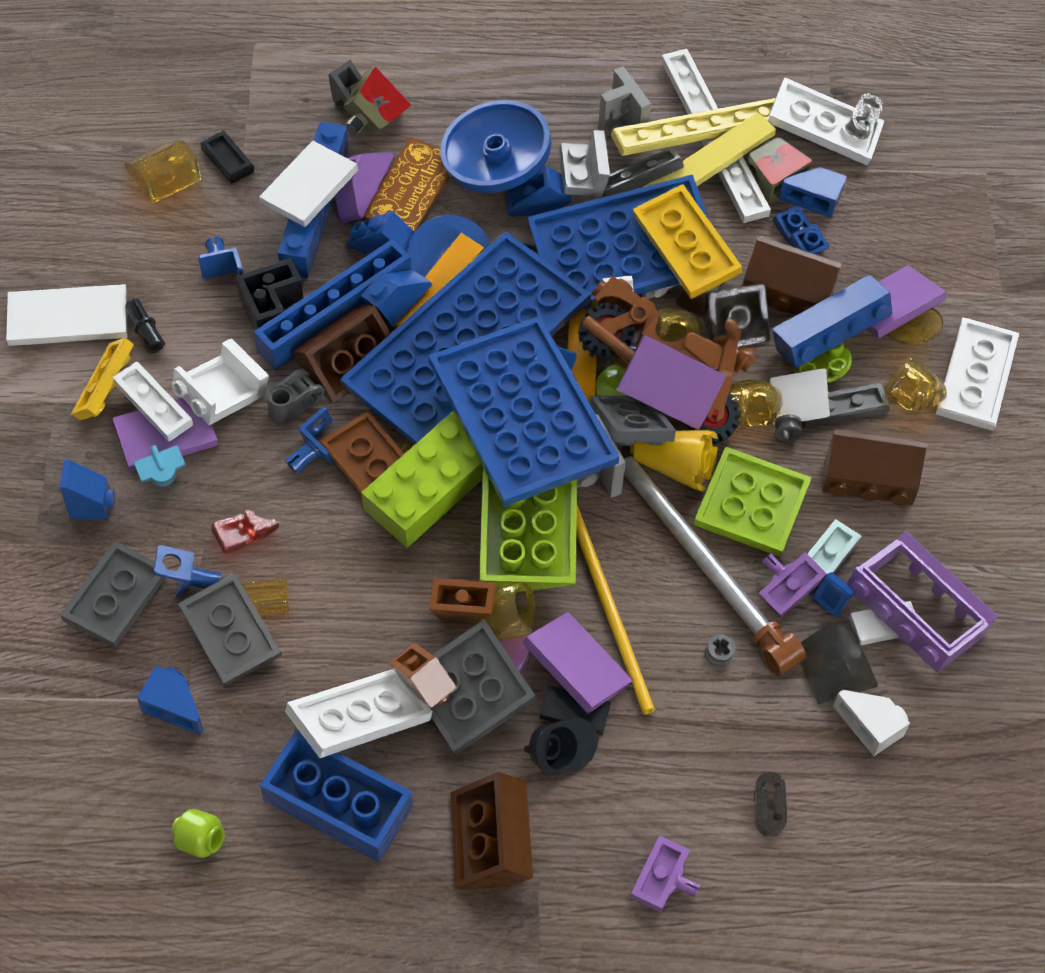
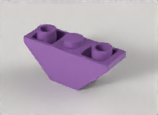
[335,152,394,223]

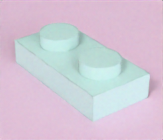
[808,519,861,574]

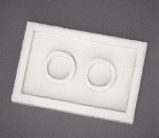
[259,141,358,227]

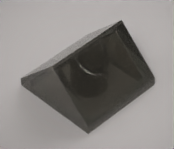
[702,283,770,346]
[800,623,878,704]

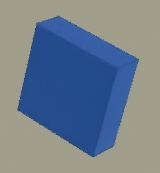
[812,572,855,618]

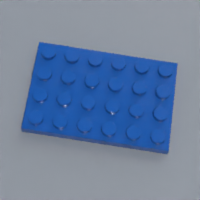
[528,174,709,309]
[428,316,620,507]

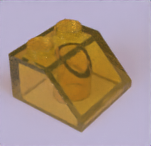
[124,140,201,204]

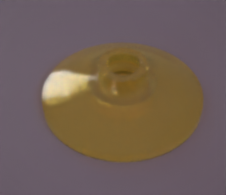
[887,308,943,345]

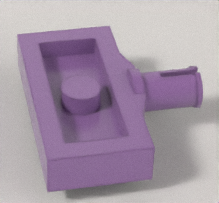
[759,552,827,619]
[630,835,701,913]

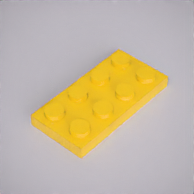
[633,184,742,299]

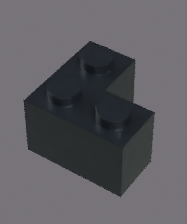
[236,258,303,331]

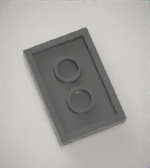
[590,396,676,446]
[60,541,168,648]
[178,573,282,687]

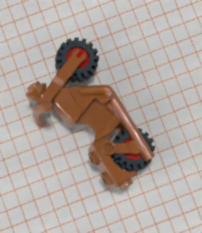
[578,276,756,444]

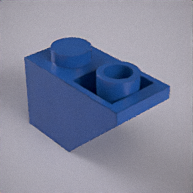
[346,211,415,255]

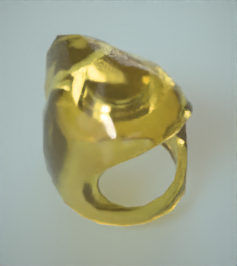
[655,308,703,342]
[884,355,947,412]
[729,379,783,427]
[477,583,536,640]

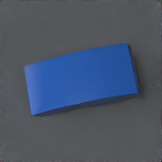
[773,205,830,255]

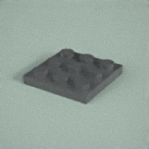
[428,619,538,755]

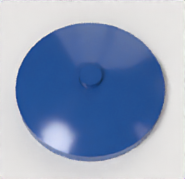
[440,100,552,193]

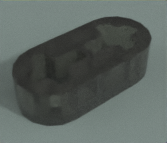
[847,93,883,140]
[754,772,787,837]

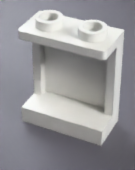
[172,338,269,425]

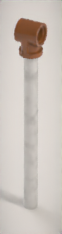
[624,456,806,676]

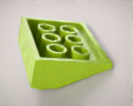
[480,467,577,593]

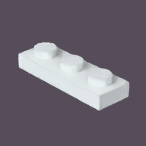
[113,362,193,442]

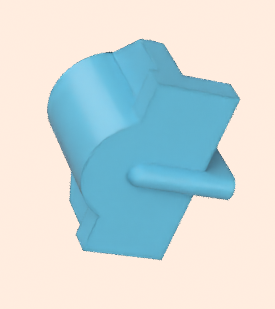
[134,445,185,487]

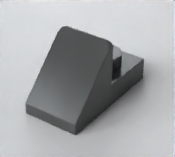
[328,59,361,103]

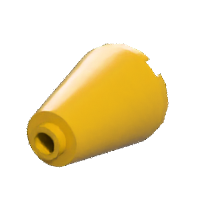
[630,430,718,491]

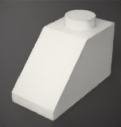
[833,690,910,756]

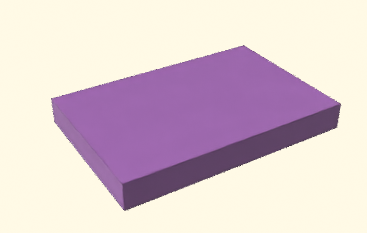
[866,265,946,339]
[617,335,727,430]
[113,398,218,472]
[523,612,633,713]

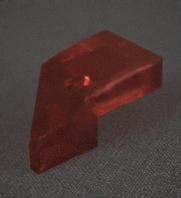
[211,509,280,554]

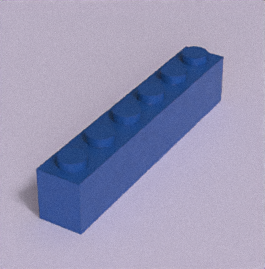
[278,122,349,278]
[254,239,411,370]

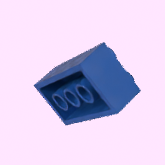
[260,731,413,863]

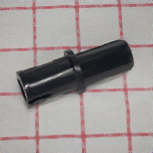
[125,298,165,353]

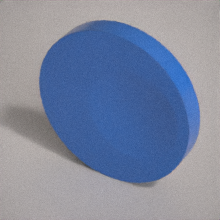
[408,215,490,277]

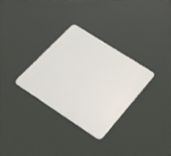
[770,368,830,426]

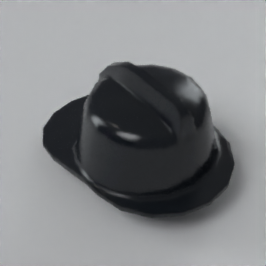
[524,718,598,776]

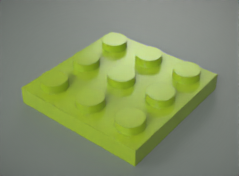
[694,447,812,557]

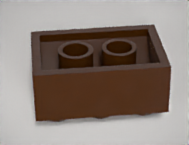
[740,236,842,315]
[291,304,391,403]
[822,429,927,505]
[451,772,533,890]

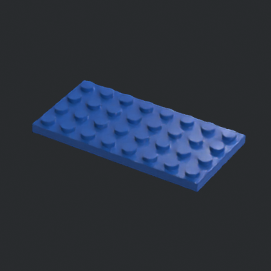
[340,231,591,445]

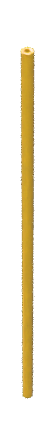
[576,504,655,715]

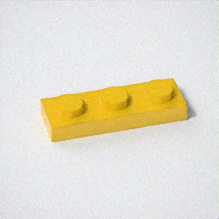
[71,338,134,421]

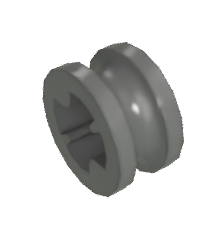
[774,414,802,441]
[705,634,735,666]

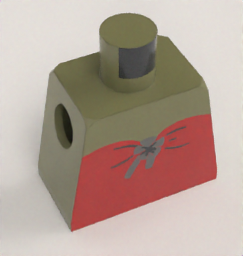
[344,66,411,136]
[747,137,812,203]

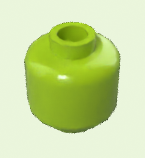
[172,809,225,858]

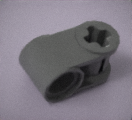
[267,368,325,423]

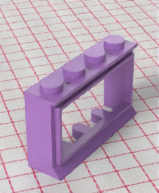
[847,530,998,673]

